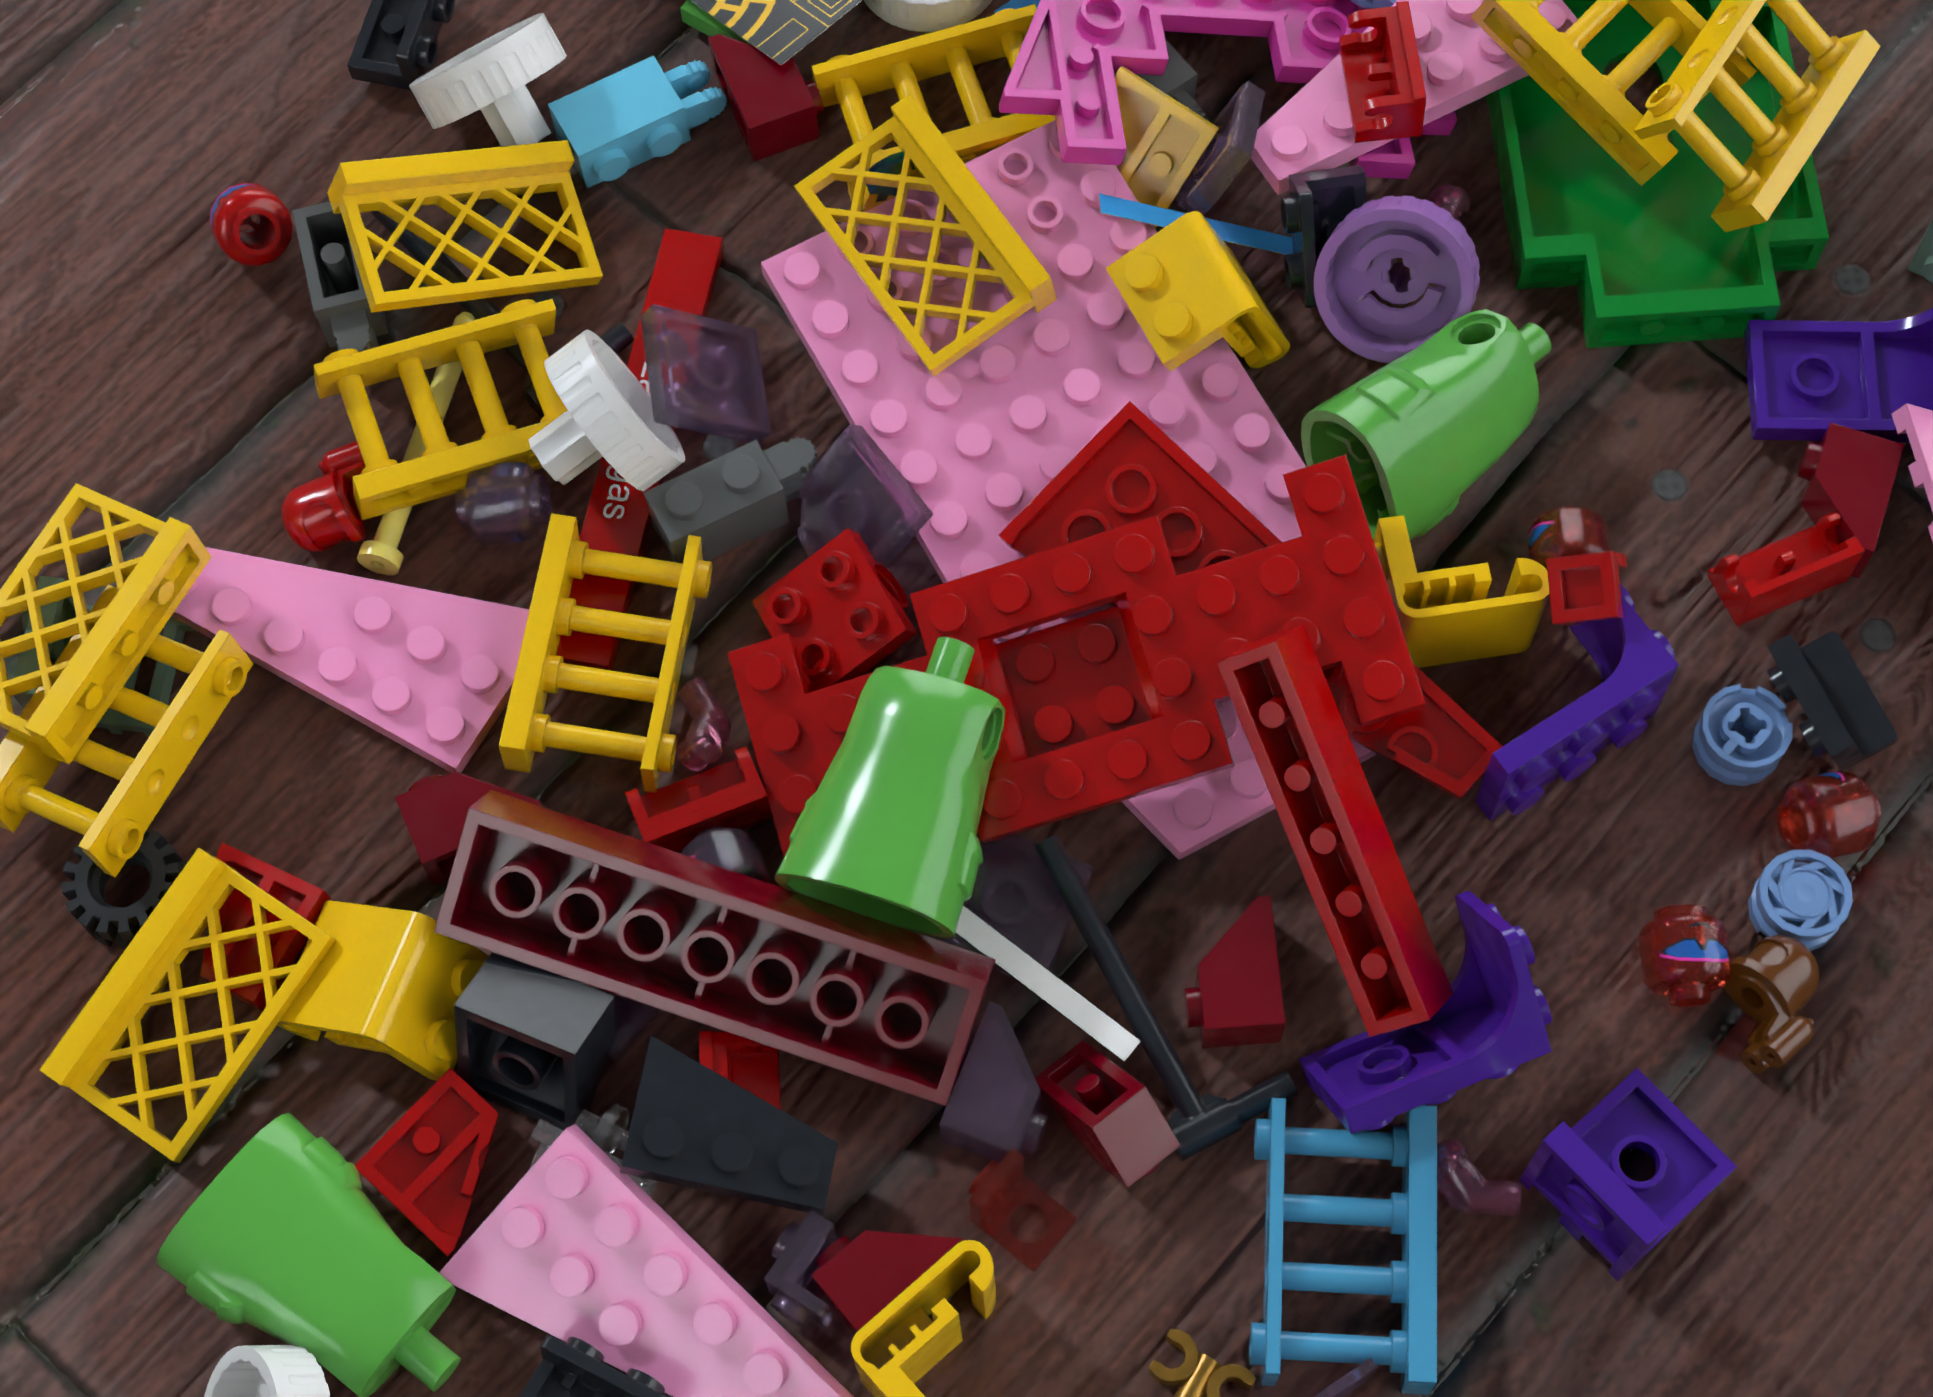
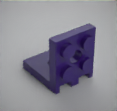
[1519,1068,1737,1282]

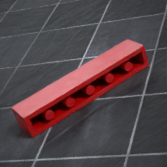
[1217,624,1454,1037]

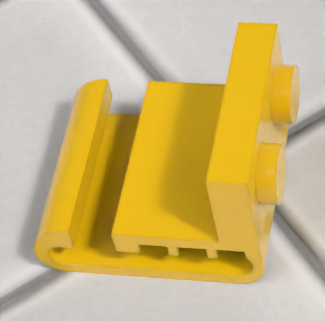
[1105,211,1290,372]
[1374,515,1550,668]
[277,900,489,1081]
[851,1240,996,1397]

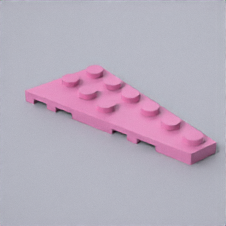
[1247,0,1586,195]
[172,547,529,773]
[439,1124,854,1397]

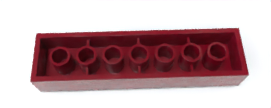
[434,790,996,1106]

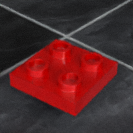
[752,528,918,692]

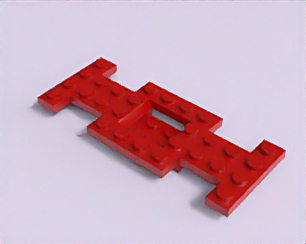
[727,454,1426,856]

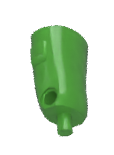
[1301,309,1551,541]
[775,637,1006,938]
[156,1113,461,1397]

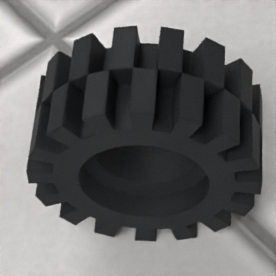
[61,829,185,949]

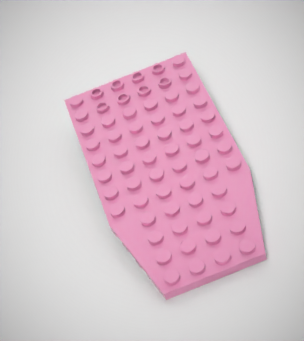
[761,120,1377,860]

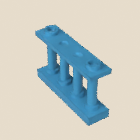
[1249,1098,1437,1395]

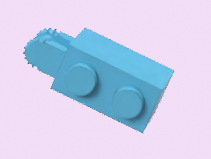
[548,55,728,189]

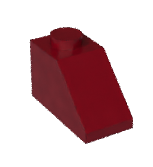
[708,34,824,162]
[1797,422,1904,578]
[395,771,542,886]
[1184,896,1286,1048]
[1031,1040,1181,1187]
[811,1230,965,1335]

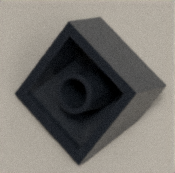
[454,952,615,1131]

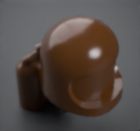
[1719,935,1820,1074]

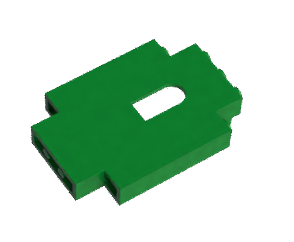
[1486,0,1829,348]

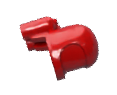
[281,441,366,552]

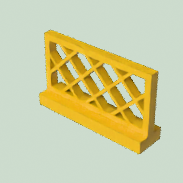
[794,93,1057,377]
[327,140,603,313]
[0,483,212,765]
[40,847,336,1163]

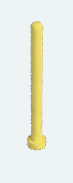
[357,312,476,575]

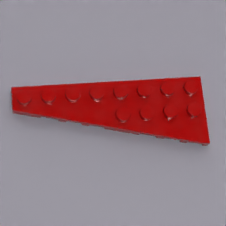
[999,401,1503,800]

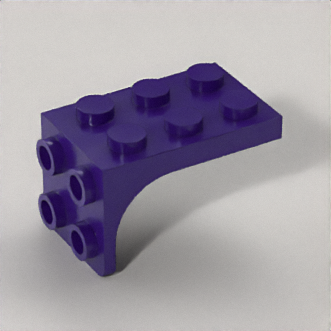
[1744,308,1933,442]
[1475,584,1679,821]
[1298,890,1552,1134]

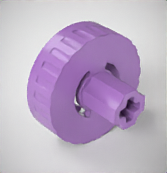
[1314,195,1480,363]

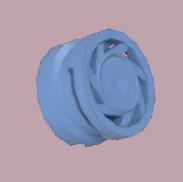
[1692,684,1793,786]
[1748,849,1853,951]

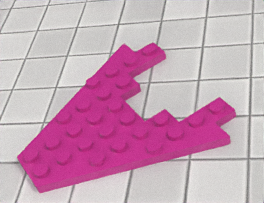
[999,0,1457,179]

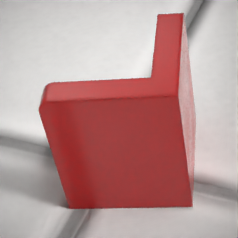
[1546,551,1627,626]

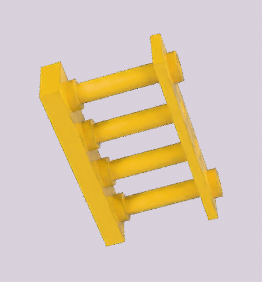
[1471,0,1757,186]
[1633,0,1881,232]
[812,4,1055,211]
[314,299,567,521]
[499,513,712,793]
[0,584,253,878]

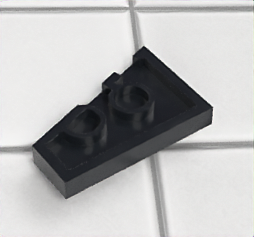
[620,1035,838,1216]

